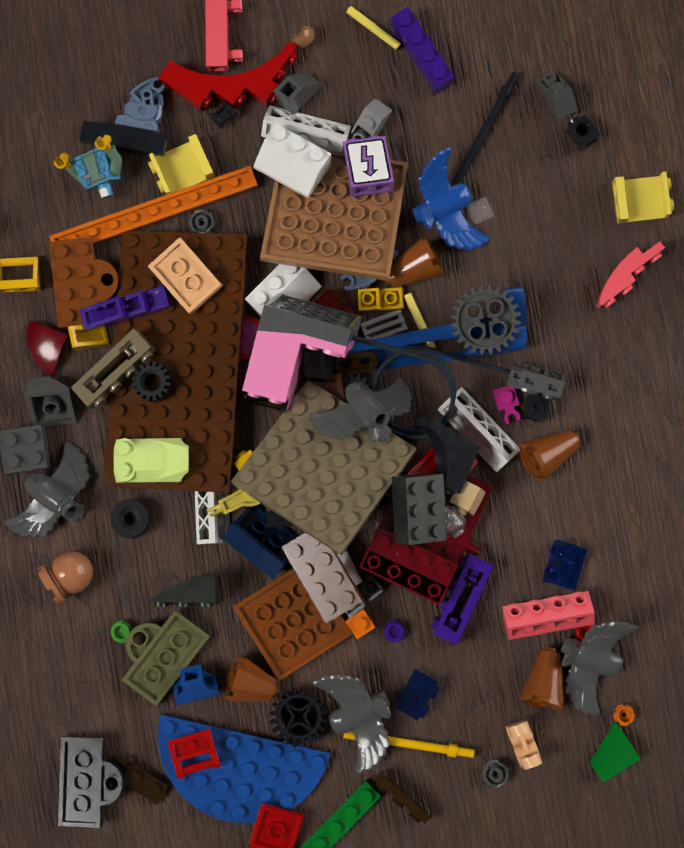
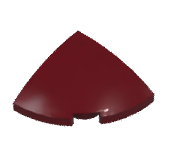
[27,321,69,376]

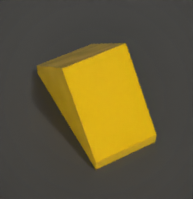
[68,325,109,352]

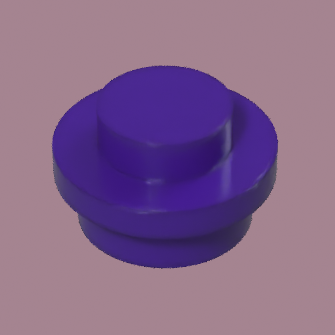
[384,621,405,643]

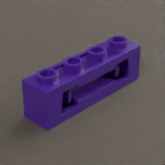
[431,554,494,645]

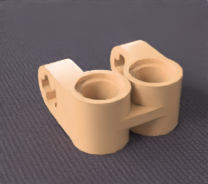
[505,718,543,770]

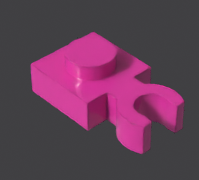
[492,386,520,425]

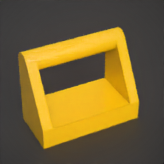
[0,256,41,293]

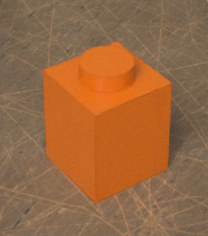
[345,609,375,640]

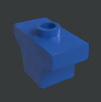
[173,664,220,705]

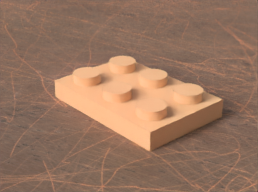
[148,237,223,315]

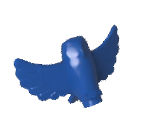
[412,148,489,251]

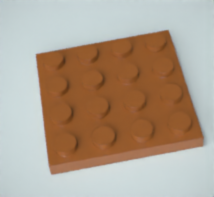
[233,568,353,681]

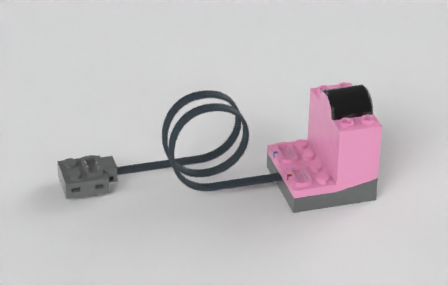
[242,293,566,440]

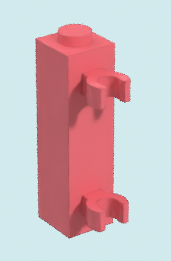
[205,0,243,72]

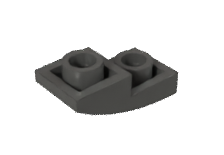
[345,573,386,618]

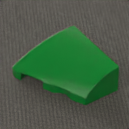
[589,722,640,783]

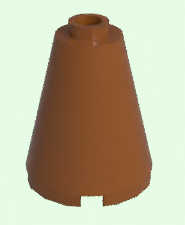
[385,236,445,288]
[519,429,581,482]
[520,647,564,710]

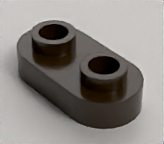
[334,350,377,375]

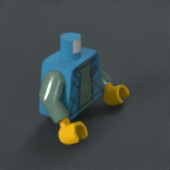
[54,135,122,199]

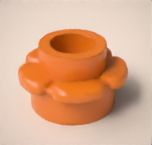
[613,704,635,726]

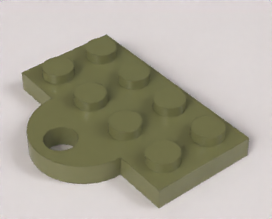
[121,610,210,706]

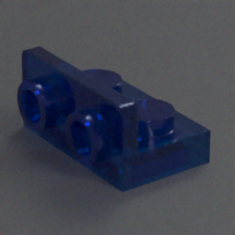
[543,540,588,591]
[394,669,440,721]

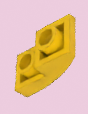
[358,287,404,311]

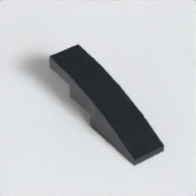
[79,121,169,156]

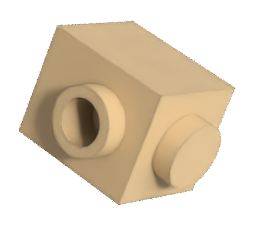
[450,481,486,516]

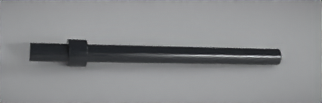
[451,72,520,185]

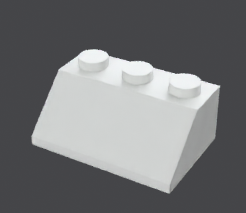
[253,123,331,198]
[245,264,322,317]

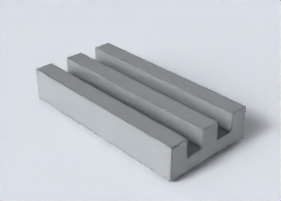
[360,309,408,340]

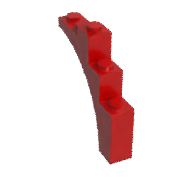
[158,42,298,112]

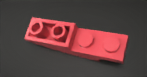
[596,241,665,309]

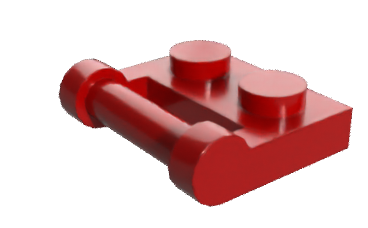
[167,728,221,779]

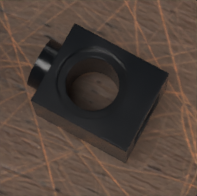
[566,114,600,152]
[522,395,550,423]

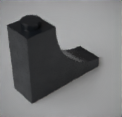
[416,417,480,495]

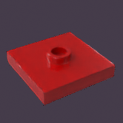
[248,802,304,848]

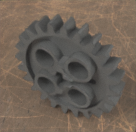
[450,283,521,355]

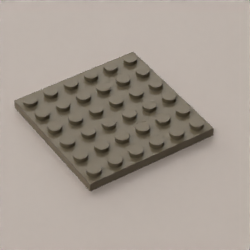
[231,380,417,555]

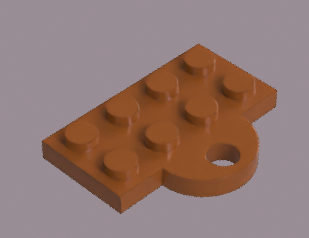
[49,238,119,328]

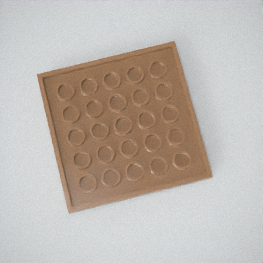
[260,150,408,281]

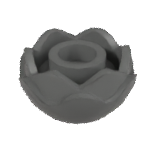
[188,209,215,233]
[482,760,510,788]

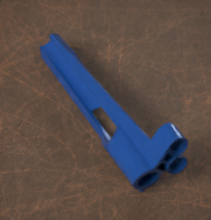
[333,286,527,375]

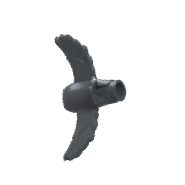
[308,378,412,443]
[4,442,91,538]
[560,621,639,716]
[312,675,391,774]

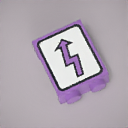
[342,136,394,197]

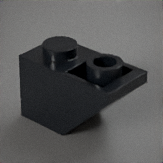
[303,347,335,383]

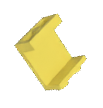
[148,134,215,194]
[612,172,674,224]

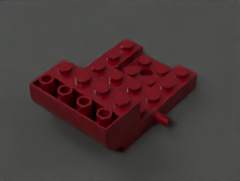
[359,451,494,605]

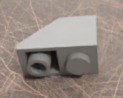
[347,98,392,140]

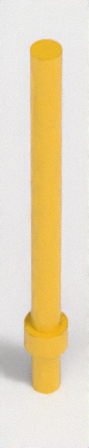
[343,731,475,758]

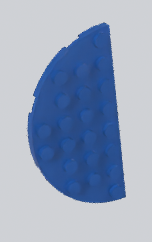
[158,714,331,823]

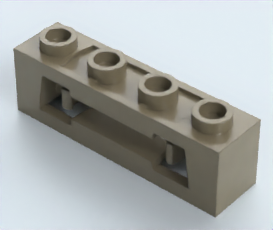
[71,328,156,409]

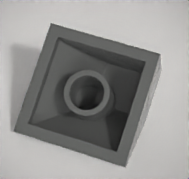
[25,376,77,427]

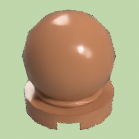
[37,551,93,606]

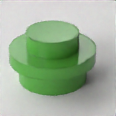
[111,621,132,643]

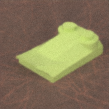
[114,438,189,483]

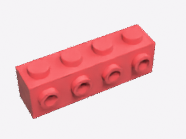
[502,591,595,640]

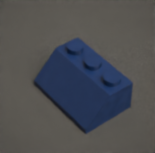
[222,504,298,579]

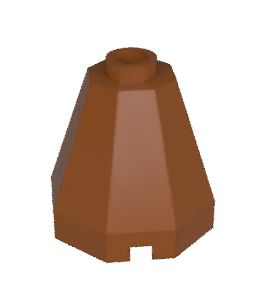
[223,657,279,702]

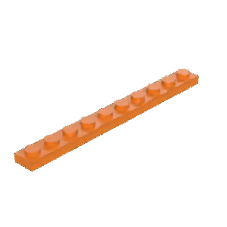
[49,165,258,245]

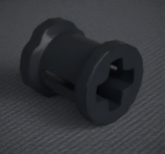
[209,101,237,129]

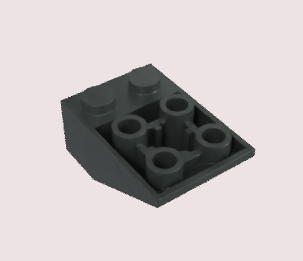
[148,576,219,607]

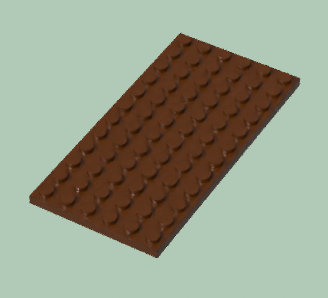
[103,231,249,493]

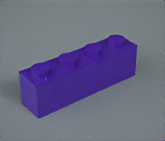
[390,7,454,95]

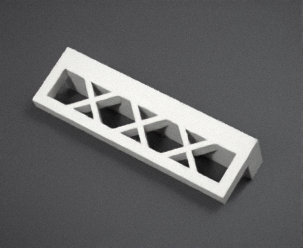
[261,105,351,152]
[438,387,521,472]
[195,491,230,544]

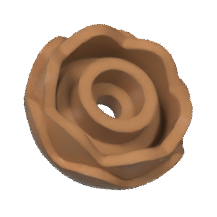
[290,25,315,49]

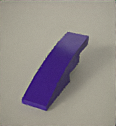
[80,285,172,331]

